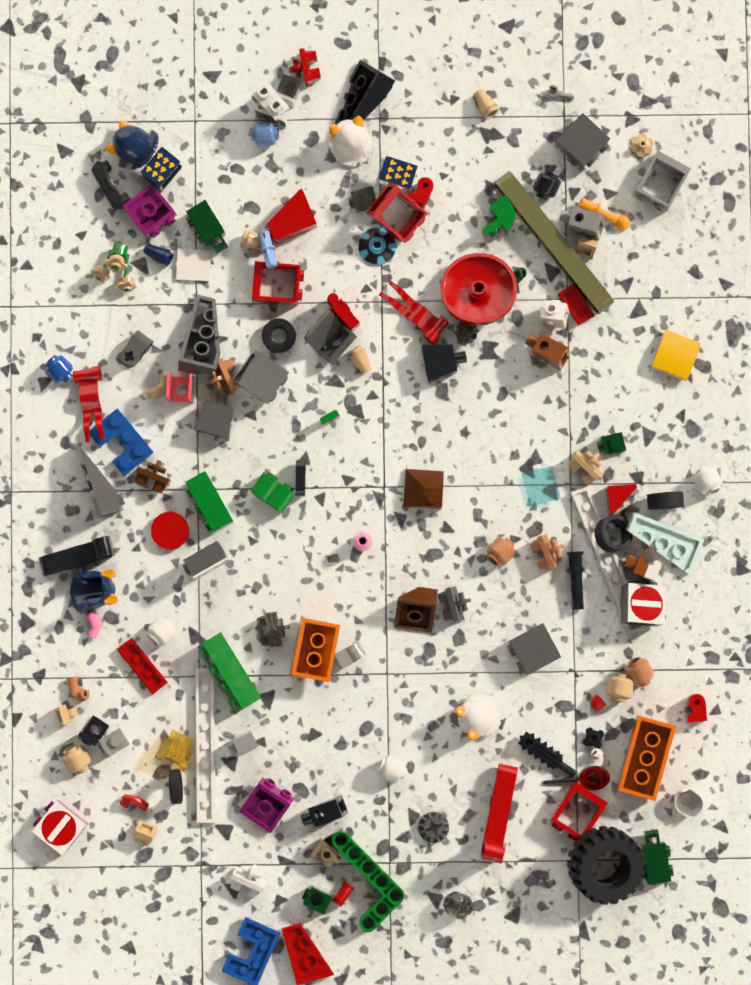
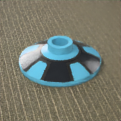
[358,227,396,265]

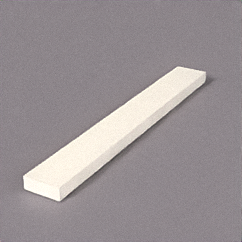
[570,486,646,635]
[195,668,216,824]

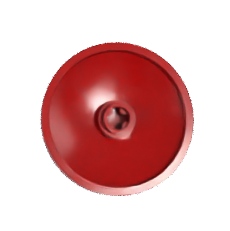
[440,253,517,326]

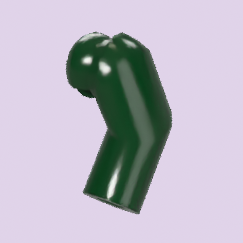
[513,267,527,294]

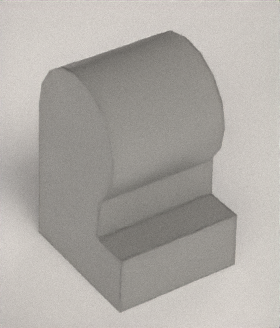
[335,641,366,669]

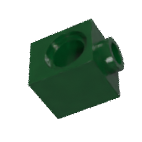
[302,885,333,915]

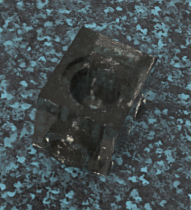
[277,74,302,102]
[348,186,376,213]

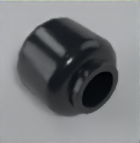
[533,170,561,200]

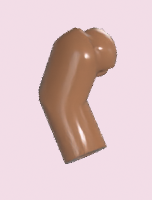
[67,676,90,701]

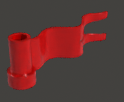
[379,280,449,345]
[73,366,105,443]

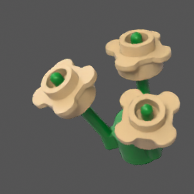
[91,243,137,292]

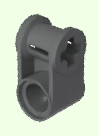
[120,330,154,368]

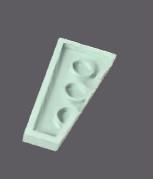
[626,512,704,575]

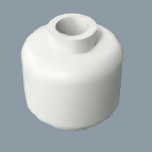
[694,466,723,496]
[147,617,176,646]
[377,755,407,783]

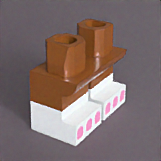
[623,555,662,582]

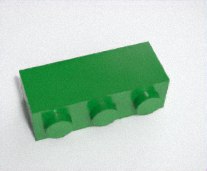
[184,471,234,533]

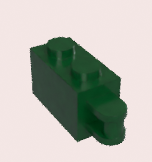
[185,200,228,254]
[641,829,674,885]

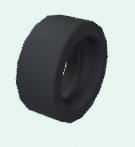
[647,491,684,510]
[594,515,633,553]

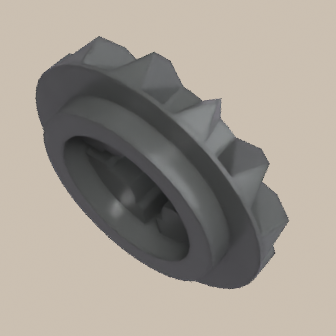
[418,812,449,843]

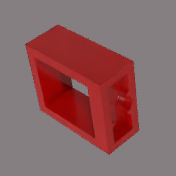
[366,183,428,243]
[252,261,304,305]
[549,781,608,841]

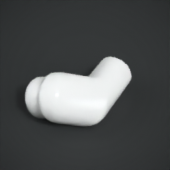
[589,748,604,767]

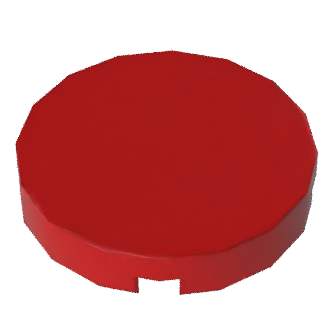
[151,512,189,550]

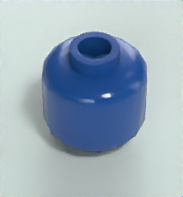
[44,355,73,383]

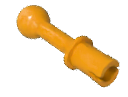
[578,198,630,231]

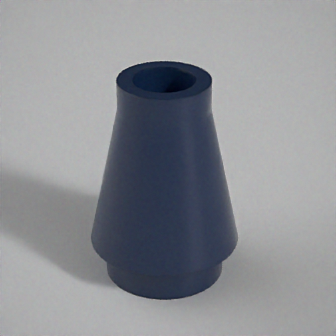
[144,243,174,267]

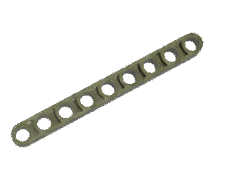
[494,171,614,314]

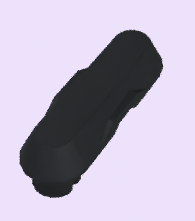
[92,160,130,210]

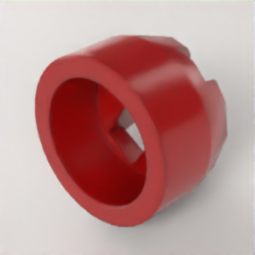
[590,694,607,711]

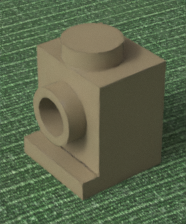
[310,838,341,868]

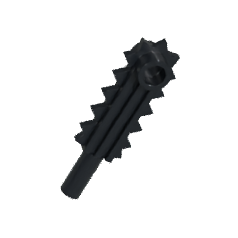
[517,731,577,778]

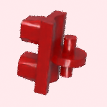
[289,48,321,87]

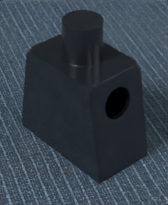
[421,344,467,383]
[301,795,349,827]

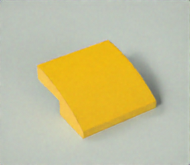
[651,330,701,381]

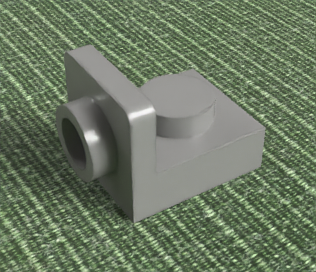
[98,728,130,757]

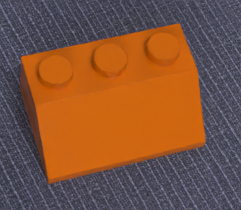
[289,617,340,682]

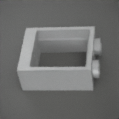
[634,151,691,212]

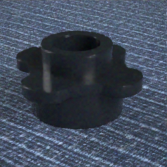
[583,727,604,749]

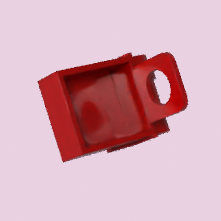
[317,293,360,332]

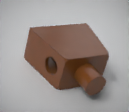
[525,334,570,371]

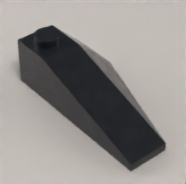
[335,60,395,125]

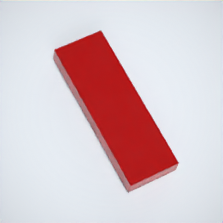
[117,638,168,695]

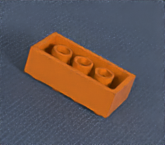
[616,715,676,801]

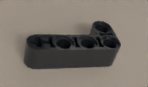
[39,536,116,576]

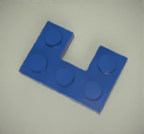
[89,408,154,477]
[222,916,281,985]

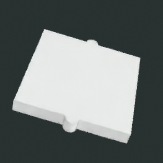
[175,248,212,282]

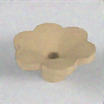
[630,134,653,158]

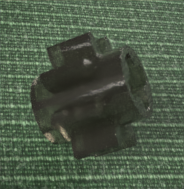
[454,322,479,344]

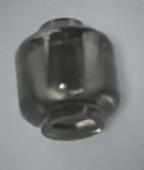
[443,891,473,920]

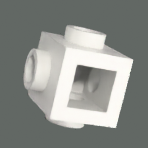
[538,300,569,329]

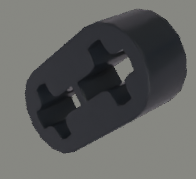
[295,460,306,496]

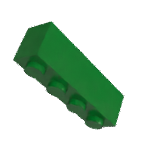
[197,632,261,713]

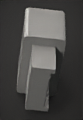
[222,730,258,758]

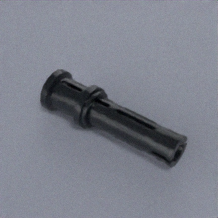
[566,551,585,610]

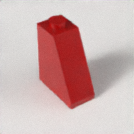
[266,189,317,244]

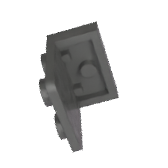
[304,310,357,365]

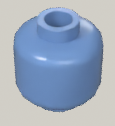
[251,121,279,147]

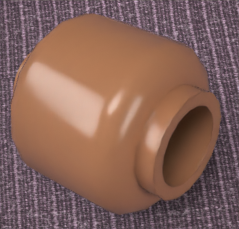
[487,538,515,566]
[625,657,654,687]

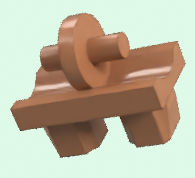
[208,359,240,395]
[530,534,564,570]

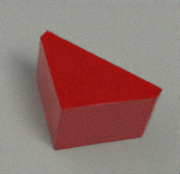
[606,484,638,516]

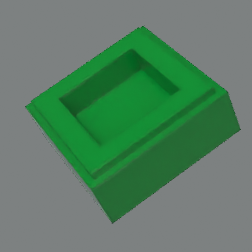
[320,410,340,427]

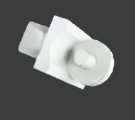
[252,82,290,121]
[230,864,267,899]

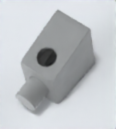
[559,207,605,240]

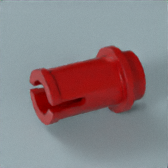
[332,881,354,907]

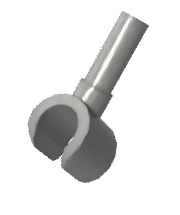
[548,85,574,100]

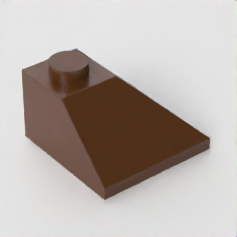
[403,469,444,510]
[394,587,438,633]

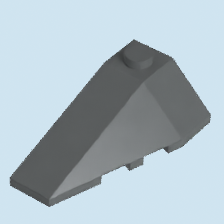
[178,295,220,375]
[74,443,125,518]

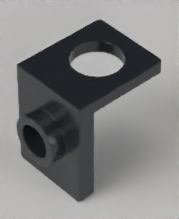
[78,716,109,746]

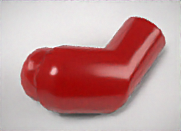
[120,794,149,812]

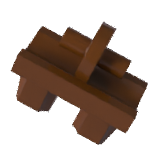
[135,460,171,494]

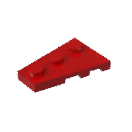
[282,923,335,985]

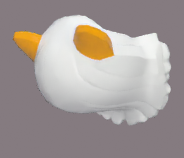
[329,116,374,167]
[455,693,502,740]

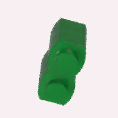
[250,472,295,513]

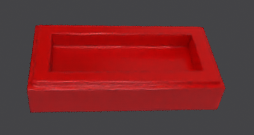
[558,284,595,326]

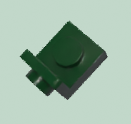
[597,432,626,456]

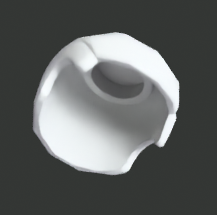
[673,788,704,817]

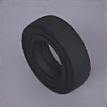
[262,318,296,353]
[169,769,183,804]

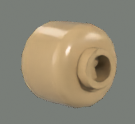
[607,673,634,702]
[62,744,91,774]

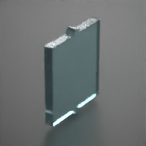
[521,466,561,507]

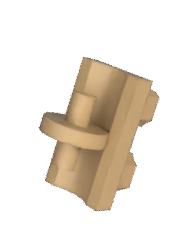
[568,450,603,485]

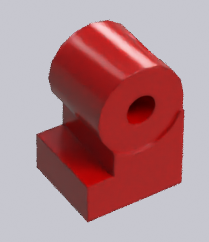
[409,177,434,209]
[685,694,707,723]

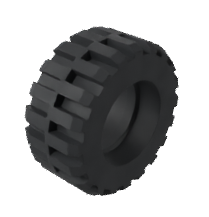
[567,826,645,905]

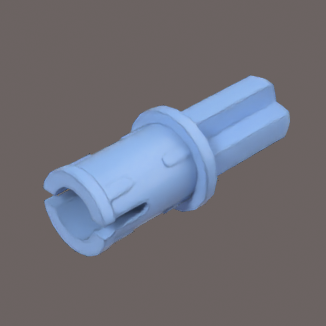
[258,231,277,269]

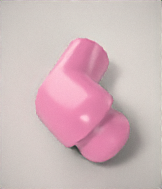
[85,610,102,639]

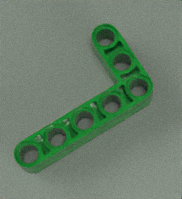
[332,830,404,932]

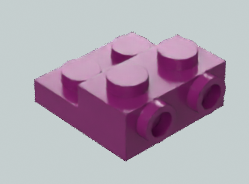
[122,183,177,239]
[239,777,294,834]

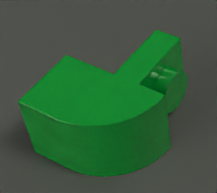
[482,195,515,238]

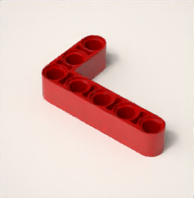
[480,763,518,864]

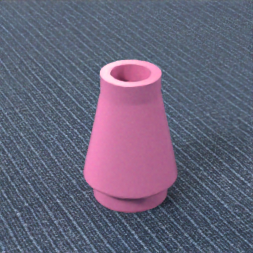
[353,532,372,552]

